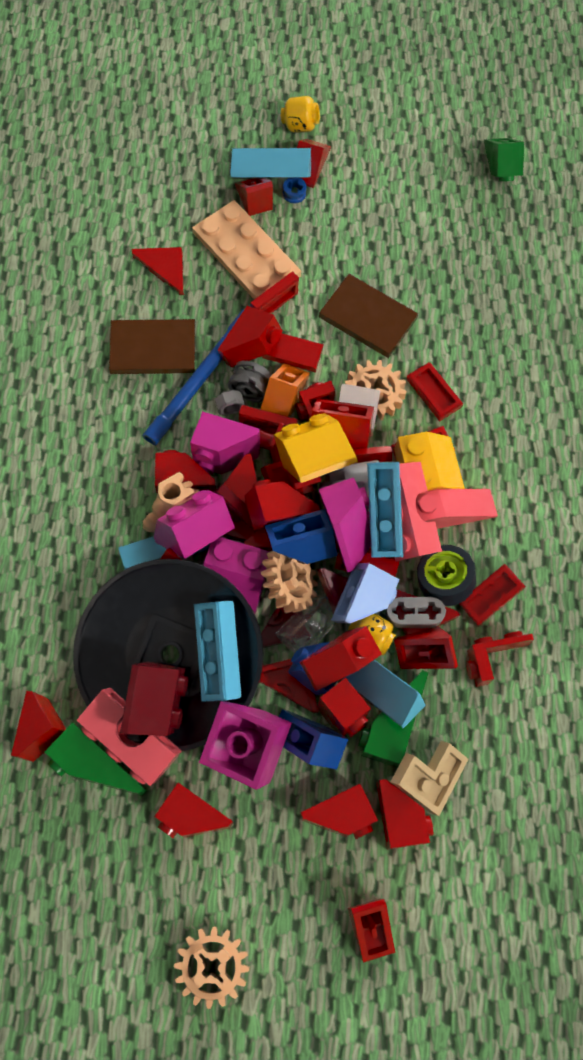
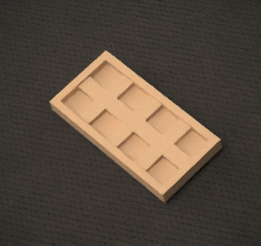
[192,200,302,299]

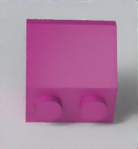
[190,411,260,475]
[319,477,371,572]
[154,490,235,559]
[203,537,270,614]
[199,701,292,790]

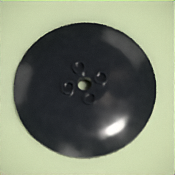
[73,559,264,751]

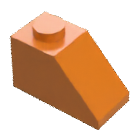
[261,363,310,417]

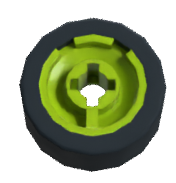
[417,545,476,606]

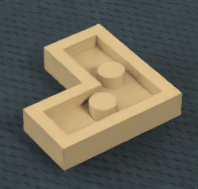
[390,741,468,816]

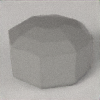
[215,390,244,415]

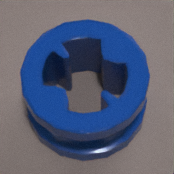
[283,177,306,203]

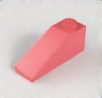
[416,489,498,529]

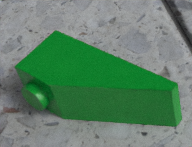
[358,670,429,768]
[45,722,147,796]

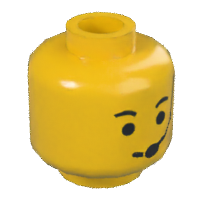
[281,96,320,133]
[348,613,396,656]

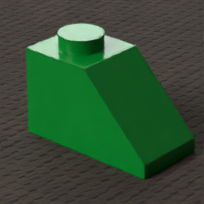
[484,138,524,181]

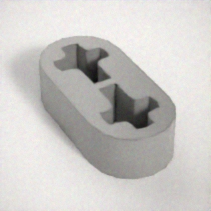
[385,597,446,628]

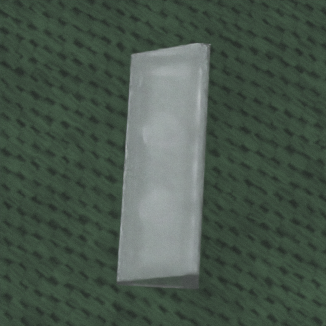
[275,573,349,653]

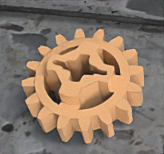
[345,360,407,421]
[261,551,318,613]
[174,926,250,1009]

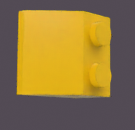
[274,414,358,483]
[394,431,465,491]

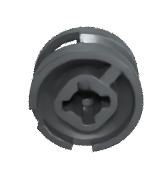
[228,361,272,403]

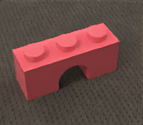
[395,462,442,562]
[76,688,182,786]

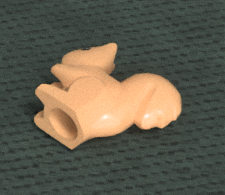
[143,472,200,533]

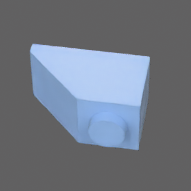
[331,563,400,624]

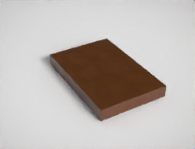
[319,274,418,358]
[109,319,195,374]

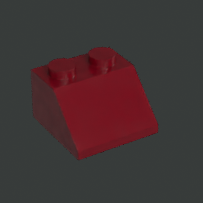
[120,662,188,736]

